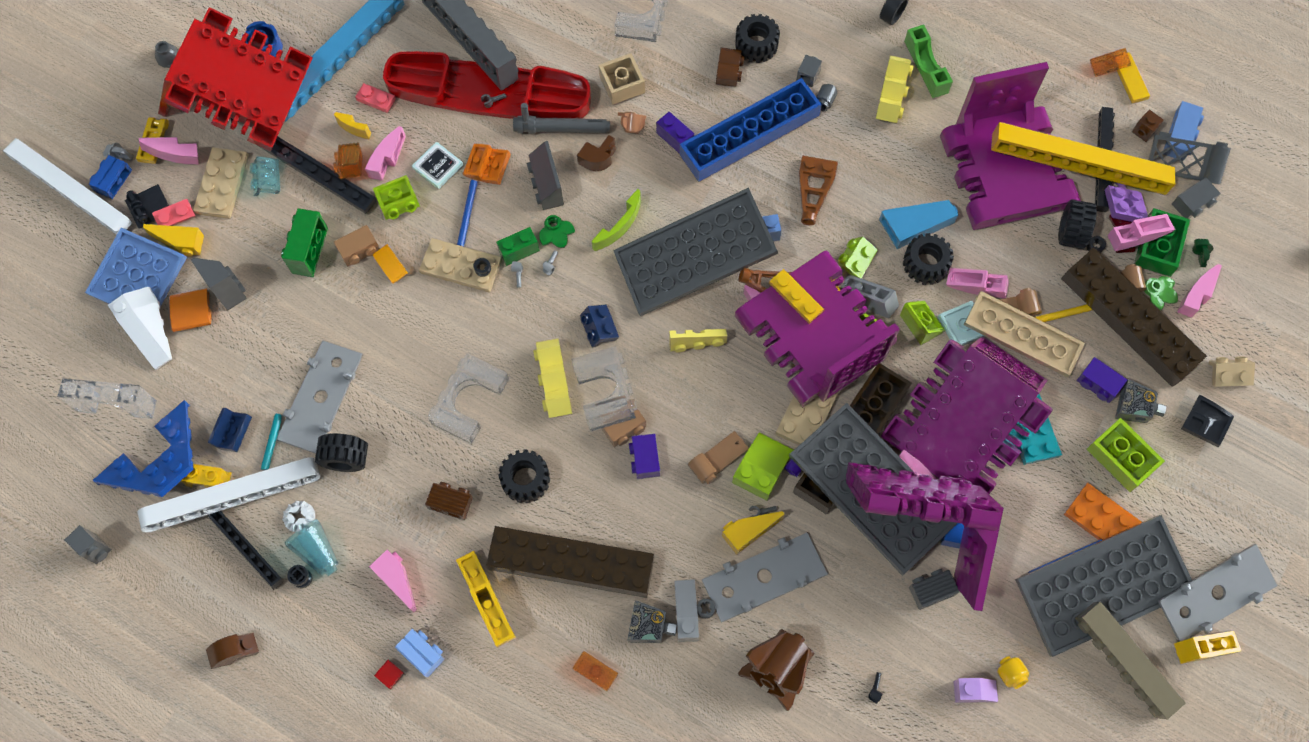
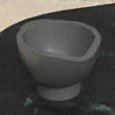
[155,41,179,68]

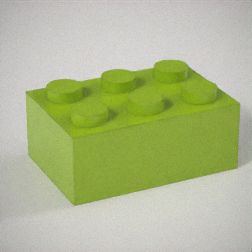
[1086,418,1165,492]

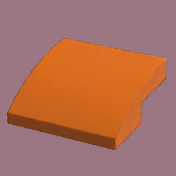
[463,143,511,185]
[170,288,211,332]

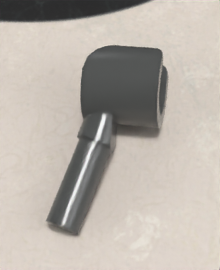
[481,93,506,108]
[749,506,777,517]

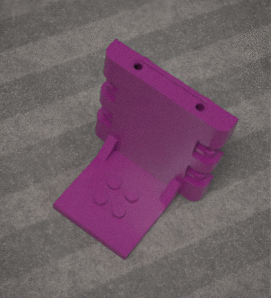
[940,62,1081,230]
[734,250,900,407]
[881,336,1053,494]
[846,462,1004,611]

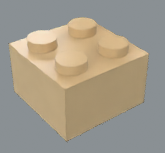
[599,53,645,105]

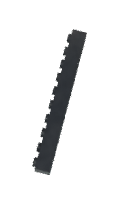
[1095,107,1115,212]
[206,511,283,590]

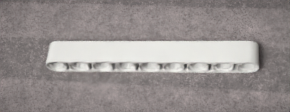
[3,138,132,235]
[137,457,320,533]

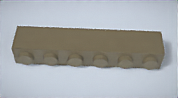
[1075,602,1186,720]

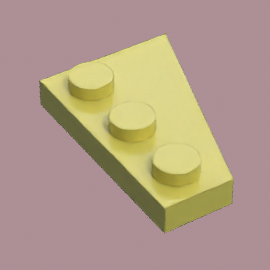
[669,329,727,353]

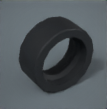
[880,0,909,25]

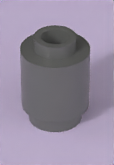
[816,84,838,111]

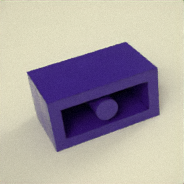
[656,112,695,154]
[1076,357,1127,403]
[629,434,660,479]

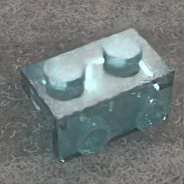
[250,156,280,196]

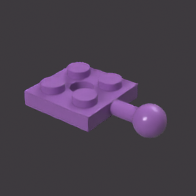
[1105,181,1148,222]

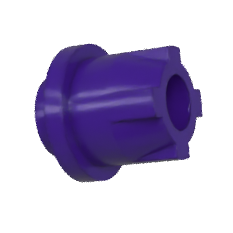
[784,458,802,477]

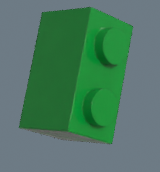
[496,227,540,266]

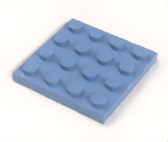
[85,228,187,307]

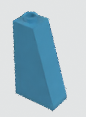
[879,200,958,249]

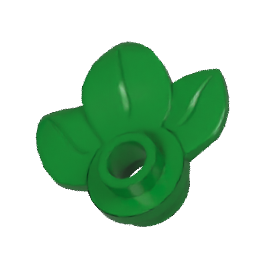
[539,215,575,248]

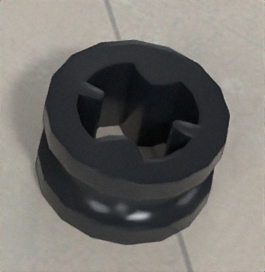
[1087,236,1106,254]
[473,258,491,277]

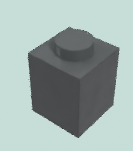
[796,55,822,87]

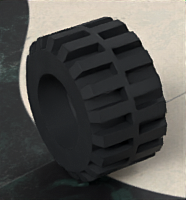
[735,14,780,63]
[1058,199,1097,249]
[903,233,954,285]
[315,433,368,472]
[498,449,550,503]

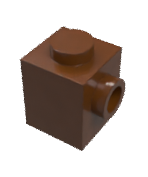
[1132,109,1164,142]

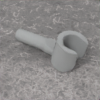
[543,250,558,276]
[511,261,523,288]

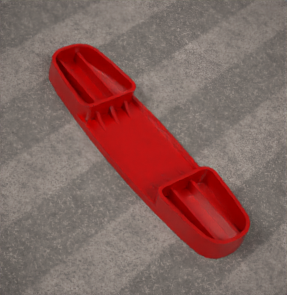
[383,51,591,119]

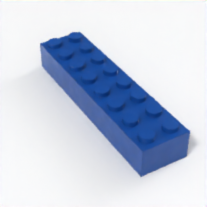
[680,78,822,182]

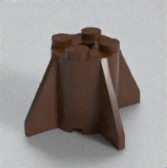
[738,629,814,711]

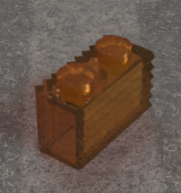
[333,142,363,179]

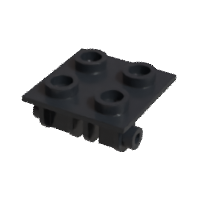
[125,184,169,229]

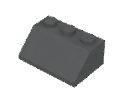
[527,141,564,210]
[191,258,247,310]

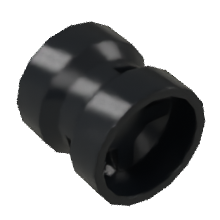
[287,565,313,589]

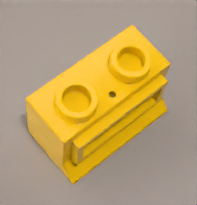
[181,464,232,488]

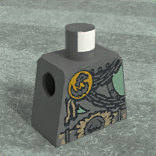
[1115,379,1166,423]
[627,601,677,643]

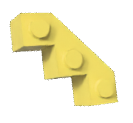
[876,56,913,123]
[533,339,572,418]

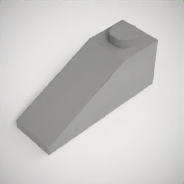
[839,275,899,319]
[674,580,699,642]

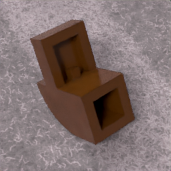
[577,135,616,171]
[206,633,259,669]

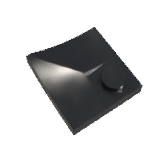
[1181,395,1234,447]

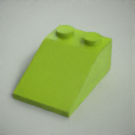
[732,432,794,501]

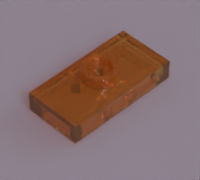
[1090,48,1131,77]
[572,651,618,692]

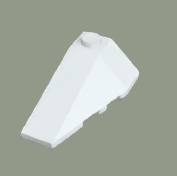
[108,287,172,370]

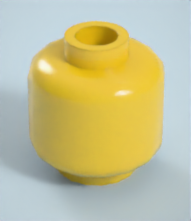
[997,656,1029,689]

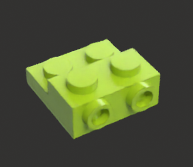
[373,175,420,220]

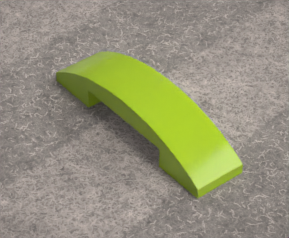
[592,189,641,251]

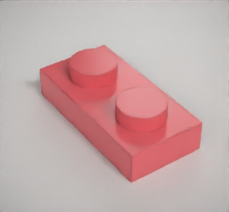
[355,83,396,113]
[152,199,196,226]

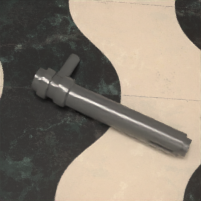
[513,103,610,134]

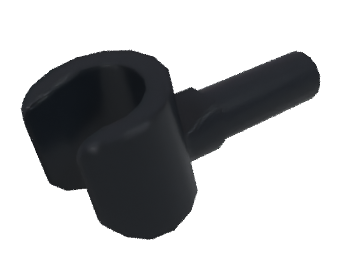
[868,672,883,704]

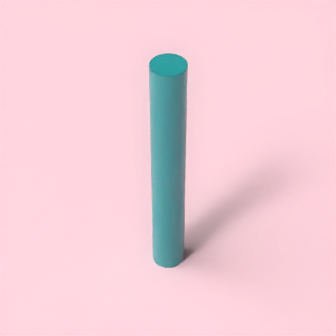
[260,413,282,471]

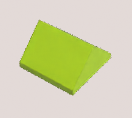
[900,301,946,345]

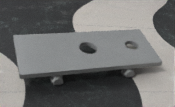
[276,340,363,454]
[702,533,828,623]
[1158,544,1278,642]

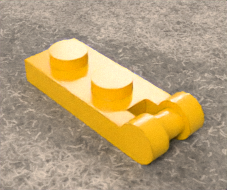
[136,117,169,164]

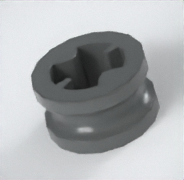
[697,599,715,619]

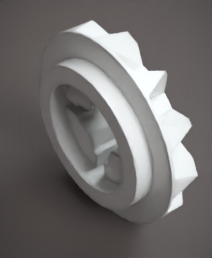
[282,501,315,532]

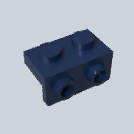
[580,304,619,348]
[208,407,252,452]

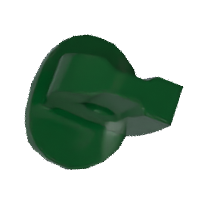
[1192,239,1214,267]

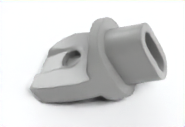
[103,143,133,160]

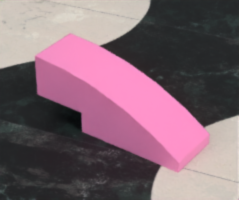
[365,126,405,181]
[139,137,199,165]
[1107,214,1175,251]
[1177,264,1222,318]
[946,268,1009,299]

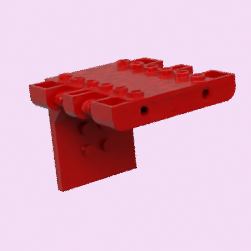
[158,7,313,152]

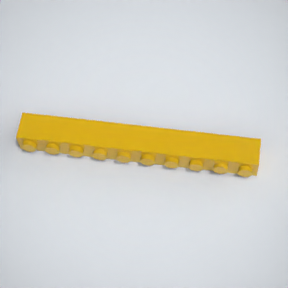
[991,122,1175,195]

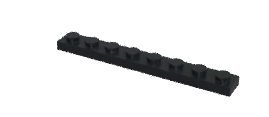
[260,136,377,214]

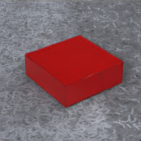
[374,660,404,690]

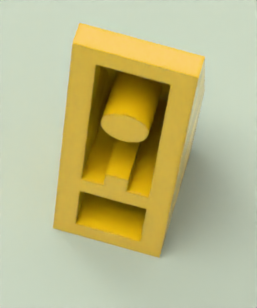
[143,224,204,257]
[722,511,785,555]
[1174,631,1241,664]

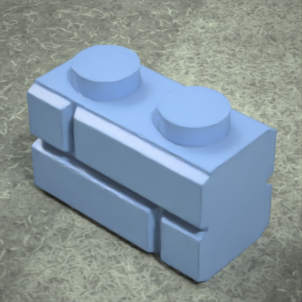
[395,629,444,677]

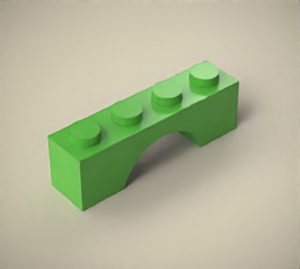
[904,24,953,98]

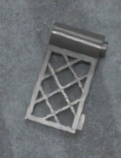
[1148,131,1231,184]

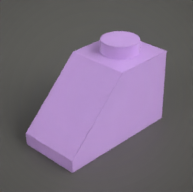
[953,678,998,703]

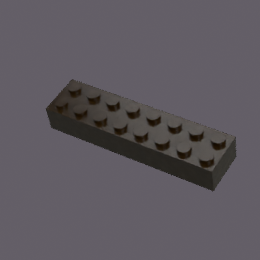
[1061,247,1207,387]
[793,363,912,514]
[486,526,654,598]

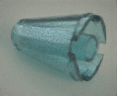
[285,519,339,576]

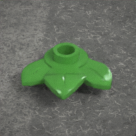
[1144,276,1178,310]

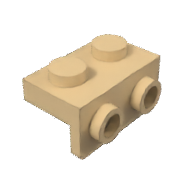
[1209,356,1255,387]

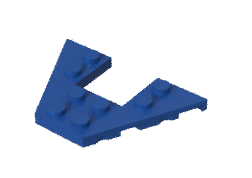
[93,400,193,497]

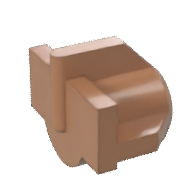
[618,112,646,134]

